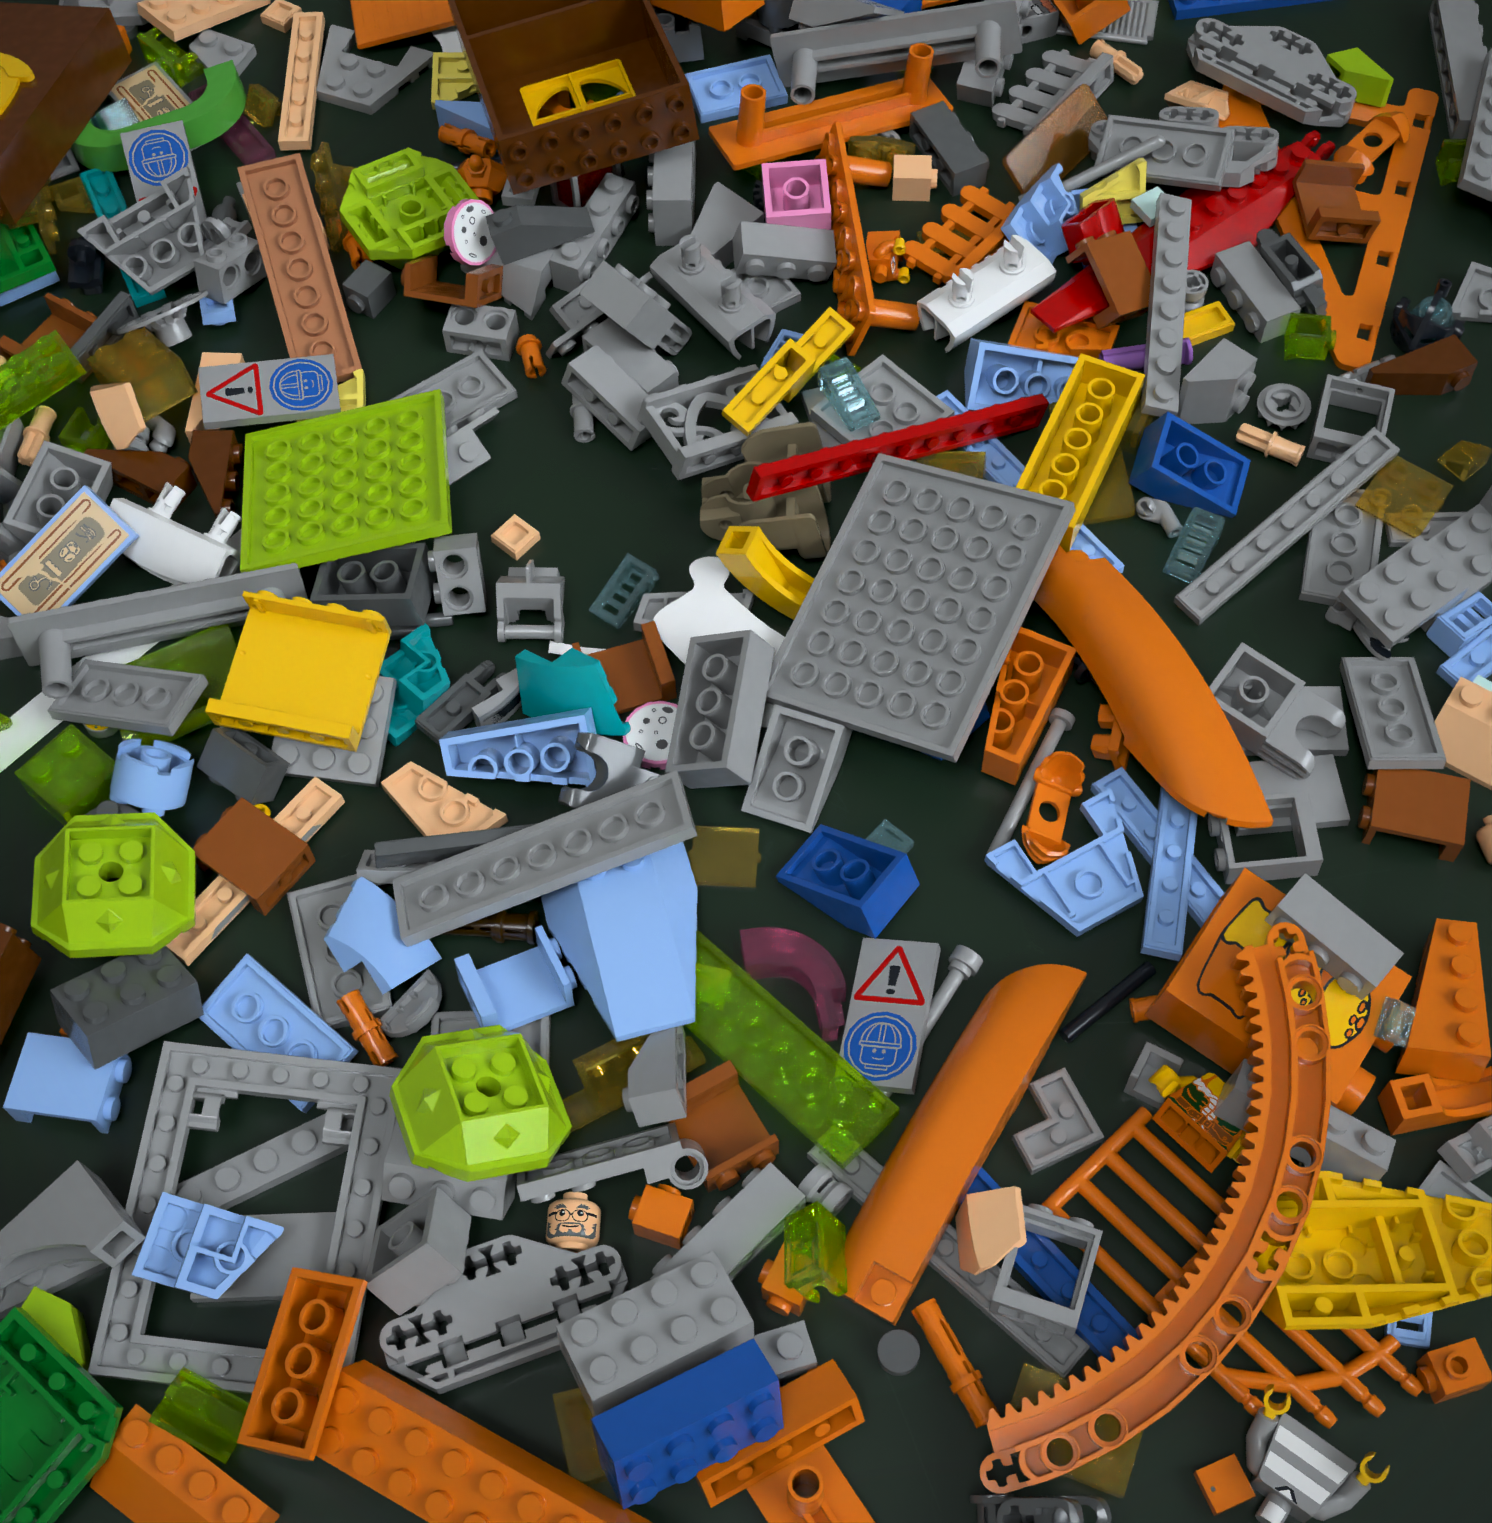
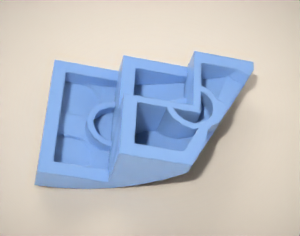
[1000,162,1079,264]
[324,877,442,995]
[131,1192,284,1300]

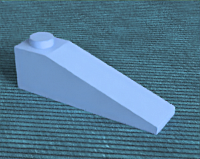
[964,338,1079,410]

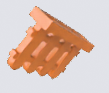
[903,185,1016,285]

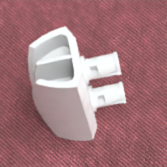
[917,235,1057,353]
[109,482,242,585]

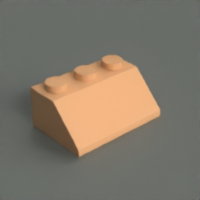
[1434,677,1492,791]

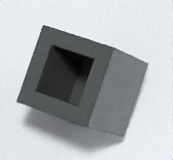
[342,260,397,319]

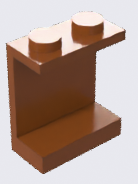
[1292,159,1381,244]
[1065,230,1151,329]
[401,254,503,308]
[0,292,98,392]
[572,621,677,714]
[1358,769,1471,862]
[193,797,316,916]
[667,1060,779,1193]

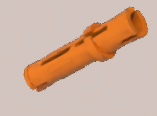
[911,1298,1001,1429]

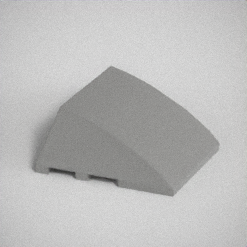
[77,166,206,295]
[460,245,559,321]

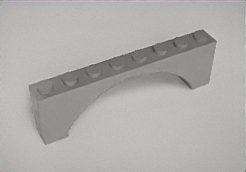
[0,1160,146,1290]

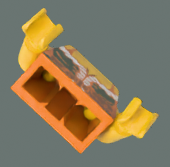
[1148,1065,1247,1173]

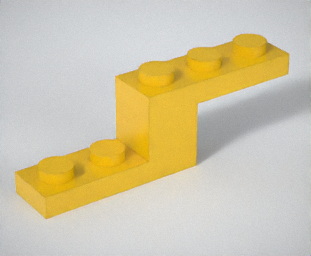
[722,307,855,437]

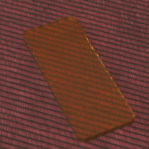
[1002,84,1108,194]

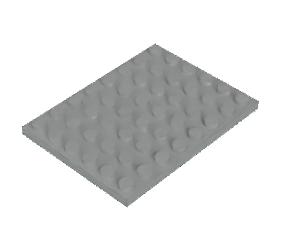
[766,453,1076,763]

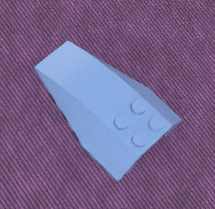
[541,842,698,1042]

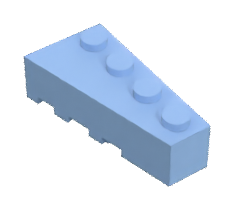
[439,707,596,787]

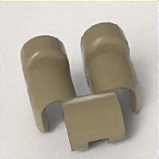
[700,422,831,559]

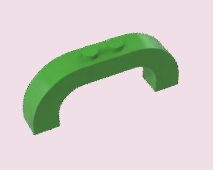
[70,60,246,172]

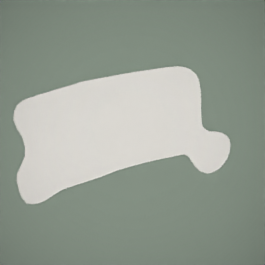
[653,556,785,727]

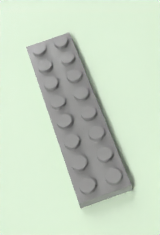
[392,770,698,947]

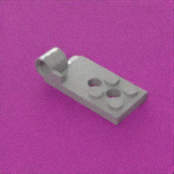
[517,1122,708,1203]

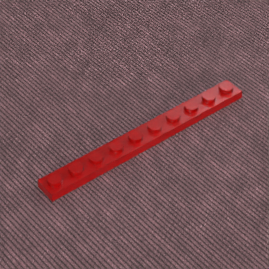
[746,393,1049,502]

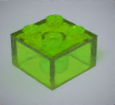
[14,724,115,826]

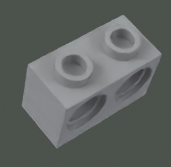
[194,233,267,304]
[442,304,520,361]
[428,533,487,616]

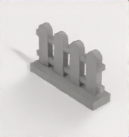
[992,49,1114,152]

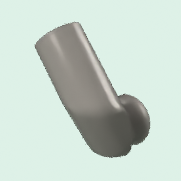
[144,412,176,453]
[1136,497,1184,538]

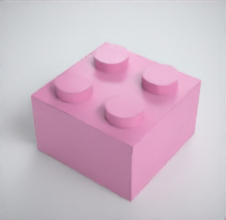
[761,159,831,230]

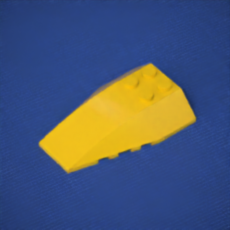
[1253,1171,1492,1330]

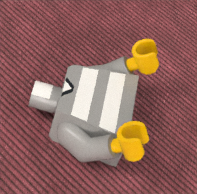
[1245,1384,1390,1523]

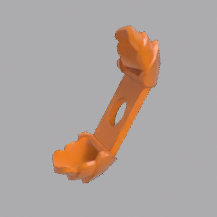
[1332,111,1410,187]
[1021,751,1085,864]

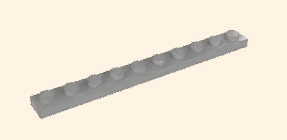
[0,1113,354,1319]

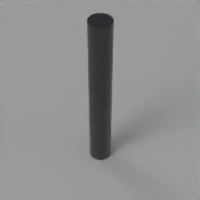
[1059,961,1156,1043]

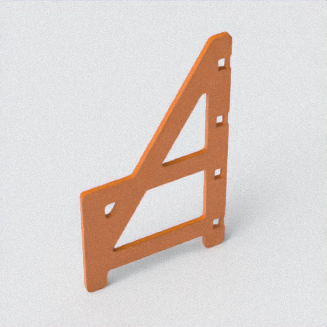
[1219,85,1439,373]

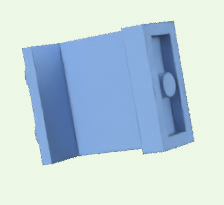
[454,925,577,1031]
[3,1032,132,1134]

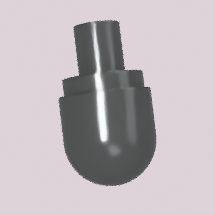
[211,196,238,221]

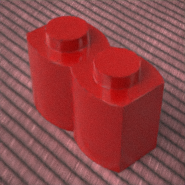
[1061,198,1125,265]

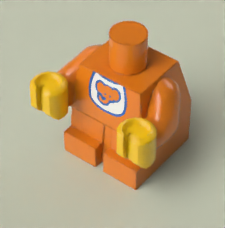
[866,230,910,284]

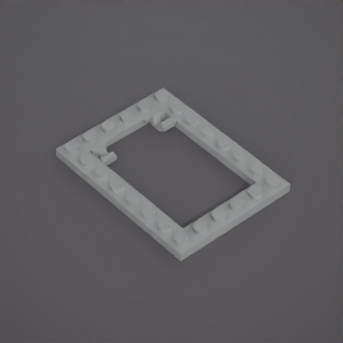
[88,1041,402,1394]

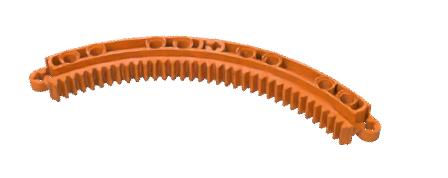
[980,922,1331,1494]

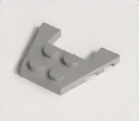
[316,24,433,115]

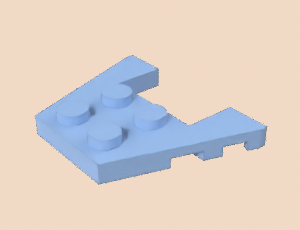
[984,788,1144,937]

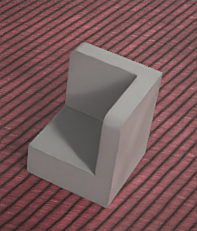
[1123,1042,1184,1109]

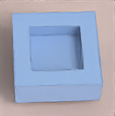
[199,297,236,326]

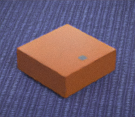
[1193,1453,1256,1516]

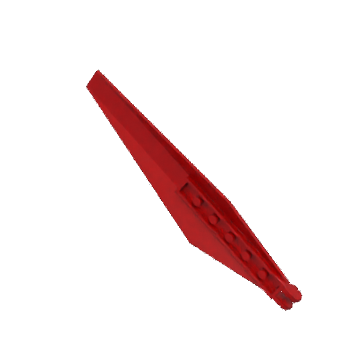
[1030,130,1335,333]

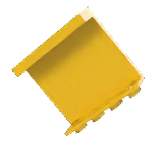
[205,590,392,752]

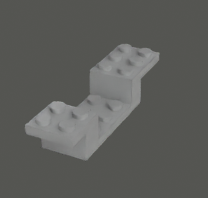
[1338,485,1492,650]

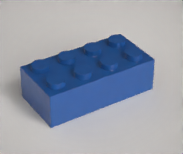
[591,1338,784,1510]

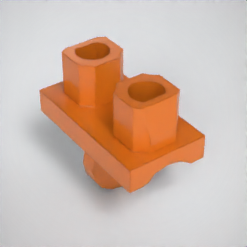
[1091,704,1130,770]

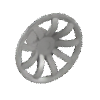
[116,290,208,349]

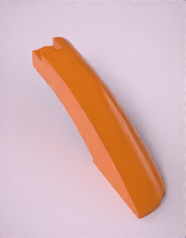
[821,964,1087,1326]

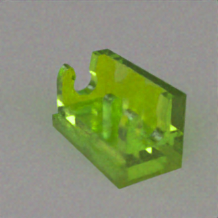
[137,27,205,88]
[784,1201,848,1303]
[149,1366,249,1464]

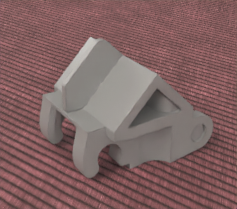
[496,560,565,643]

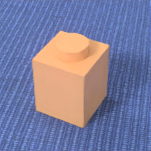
[892,155,938,202]

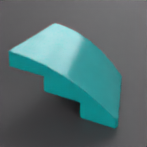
[379,623,450,747]
[515,648,631,736]

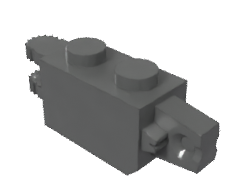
[1256,228,1327,321]

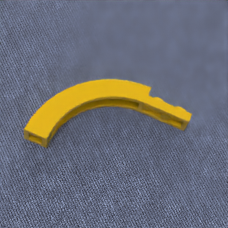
[715,526,815,620]

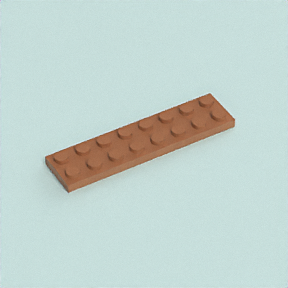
[237,153,362,383]

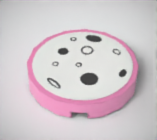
[444,199,496,265]
[623,701,678,770]

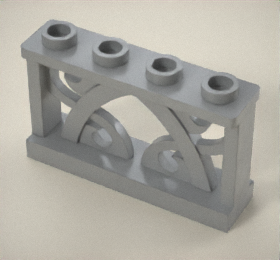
[637,364,799,480]

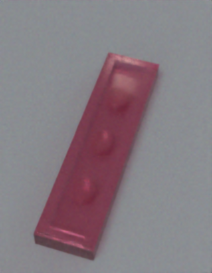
[187,84,276,165]

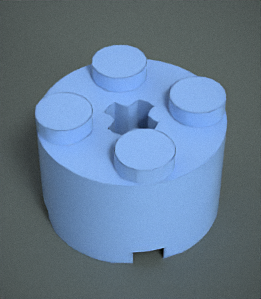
[109,739,194,817]

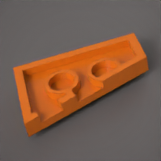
[1008,301,1120,358]

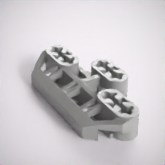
[1186,18,1357,127]
[1088,106,1279,188]
[379,1235,629,1394]

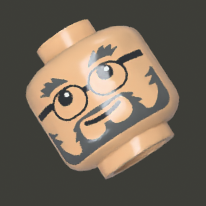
[546,1192,601,1253]

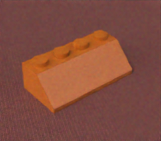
[237,1267,368,1461]
[89,1403,280,1523]

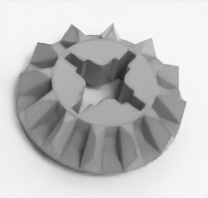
[1255,383,1311,431]

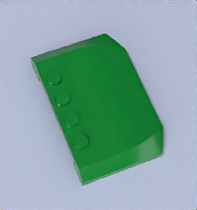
[0,1307,123,1523]

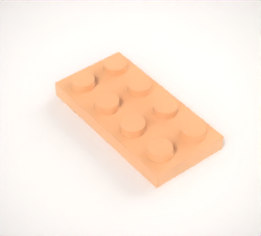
[137,0,271,42]

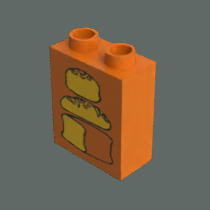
[1145,868,1413,1115]

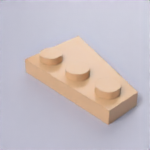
[381,761,508,837]

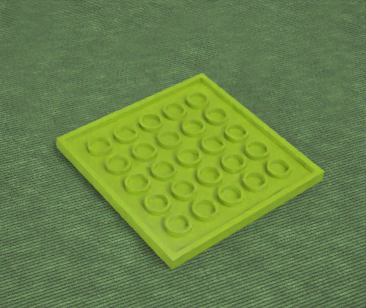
[240,389,452,573]

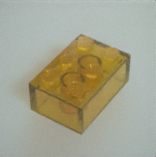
[87,327,198,422]

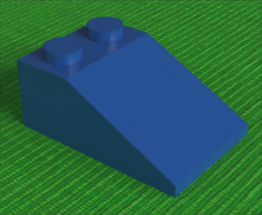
[1128,412,1251,518]
[776,824,920,939]

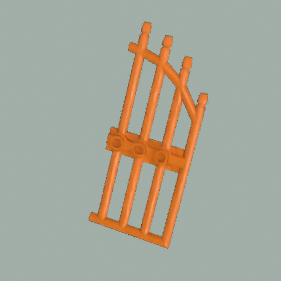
[1041,1106,1424,1429]

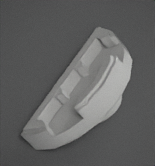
[380,968,442,1038]

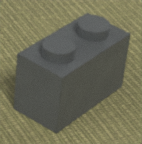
[197,727,290,805]

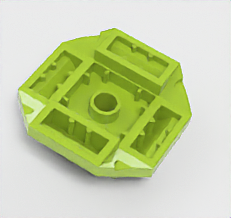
[339,147,480,270]
[31,812,196,958]
[389,1025,572,1182]

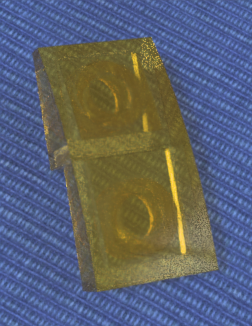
[848,136,916,170]

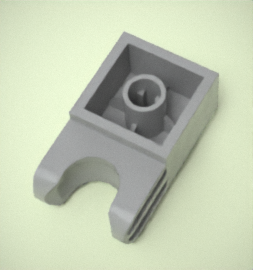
[580,260,692,355]
[1209,642,1346,780]

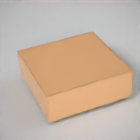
[260,0,302,33]
[491,514,541,561]

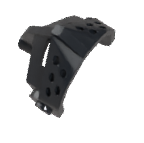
[1390,278,1465,354]

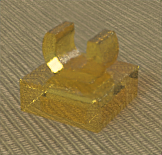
[244,84,283,127]

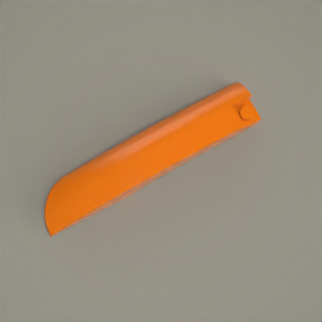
[1034,545,1274,828]

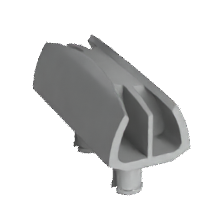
[650,234,776,360]

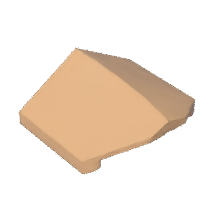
[1164,80,1230,121]
[90,382,146,450]
[955,1186,1027,1275]

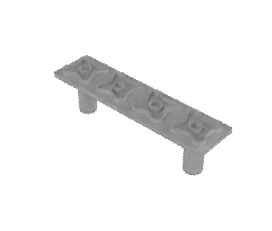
[770,0,1022,105]
[7,563,309,699]

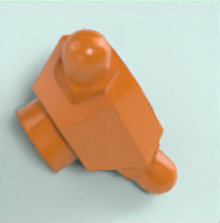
[457,154,507,205]

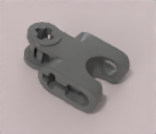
[558,732,662,809]
[969,1494,1112,1523]

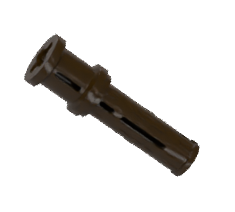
[443,909,540,945]

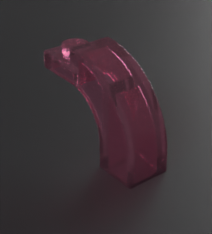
[740,927,846,1043]

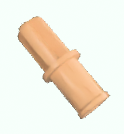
[1090,39,1144,85]
[17,405,57,467]
[1235,423,1306,467]

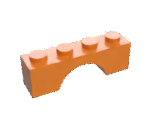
[1377,1066,1492,1136]

